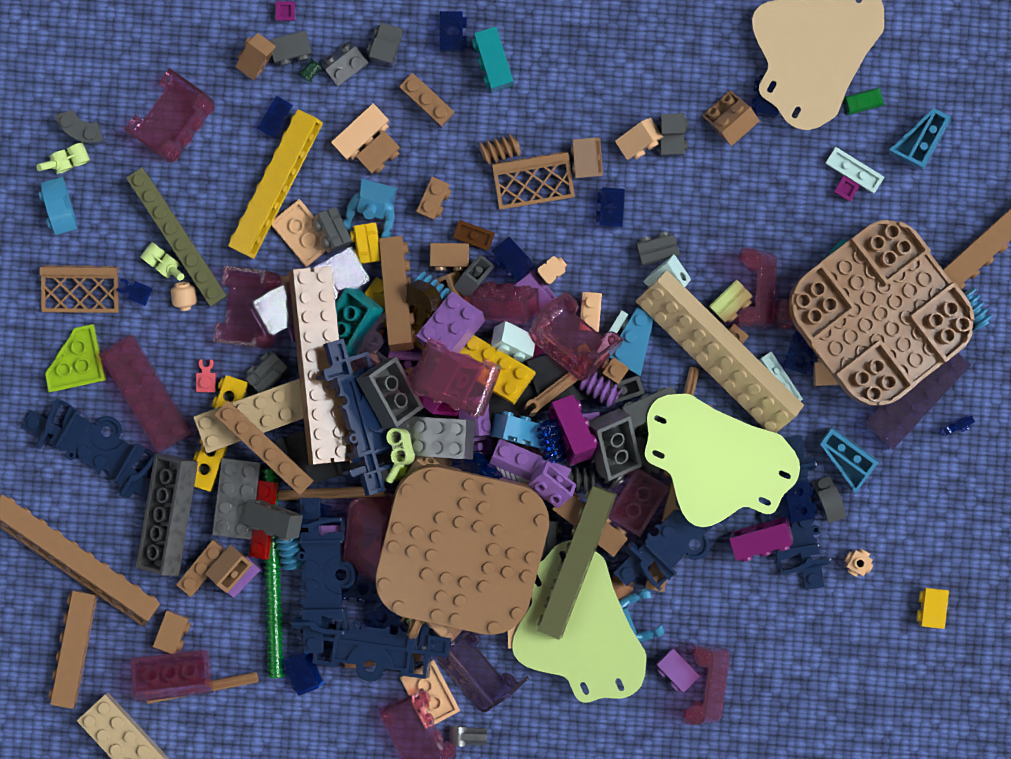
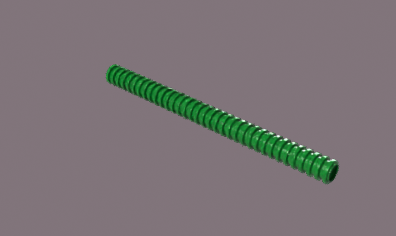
[261,469,285,678]

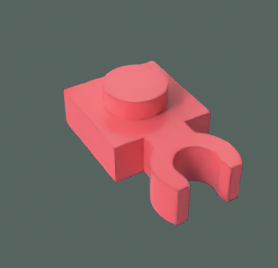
[196,359,216,392]

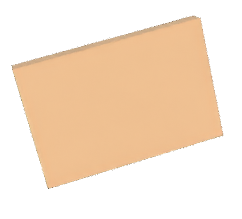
[272,199,326,267]
[400,659,460,729]

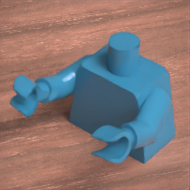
[343,179,397,238]
[619,588,665,642]

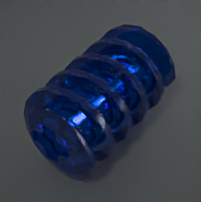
[534,419,567,463]

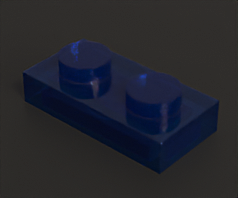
[257,96,293,139]

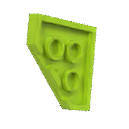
[45,324,106,393]

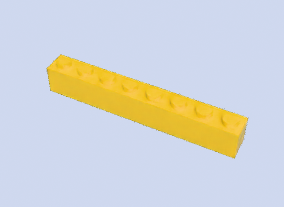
[228,109,323,259]

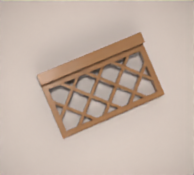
[492,151,575,210]
[40,265,119,313]

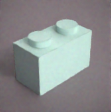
[491,321,536,362]

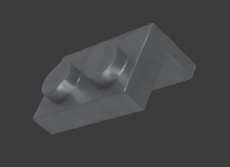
[321,41,368,86]

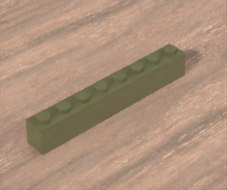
[126,167,229,307]
[537,485,617,640]

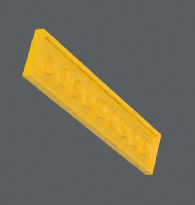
[364,277,536,405]

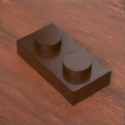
[453,220,495,251]

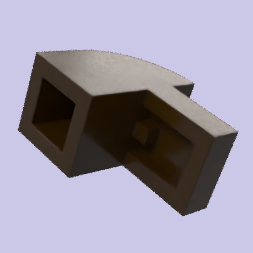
[406,279,442,327]

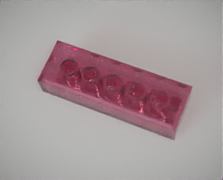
[99,334,194,453]

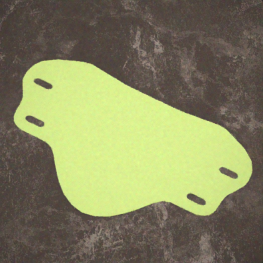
[645,394,800,527]
[512,540,646,703]

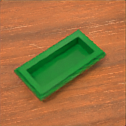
[843,87,885,115]

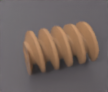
[479,133,521,165]

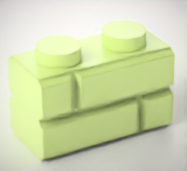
[708,280,753,323]

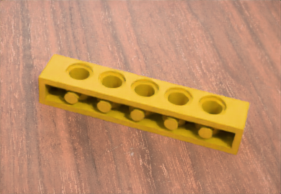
[193,375,249,492]

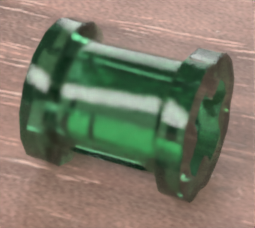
[299,58,324,83]

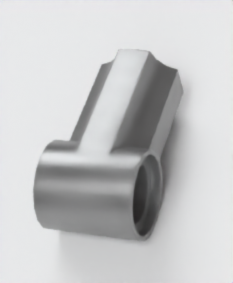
[449,725,487,747]

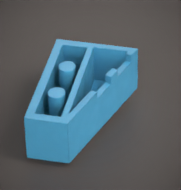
[889,108,951,171]
[607,307,654,377]
[489,411,554,451]
[820,426,879,493]

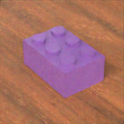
[416,291,485,358]

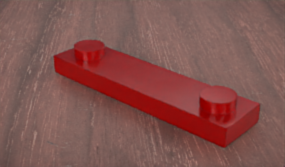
[249,480,278,560]

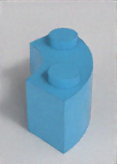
[39,177,77,235]

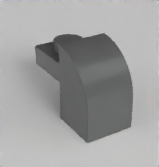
[812,476,846,524]

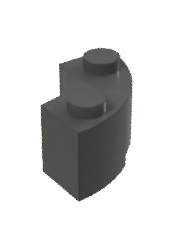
[54,110,106,145]

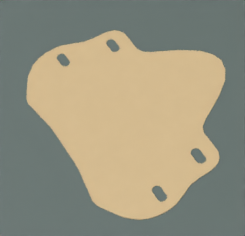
[752,0,884,130]

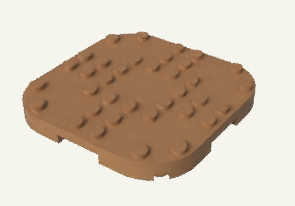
[789,220,974,407]
[375,464,549,635]

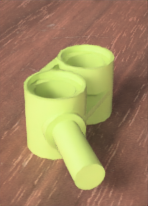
[37,142,90,174]
[140,242,184,281]
[385,428,415,483]

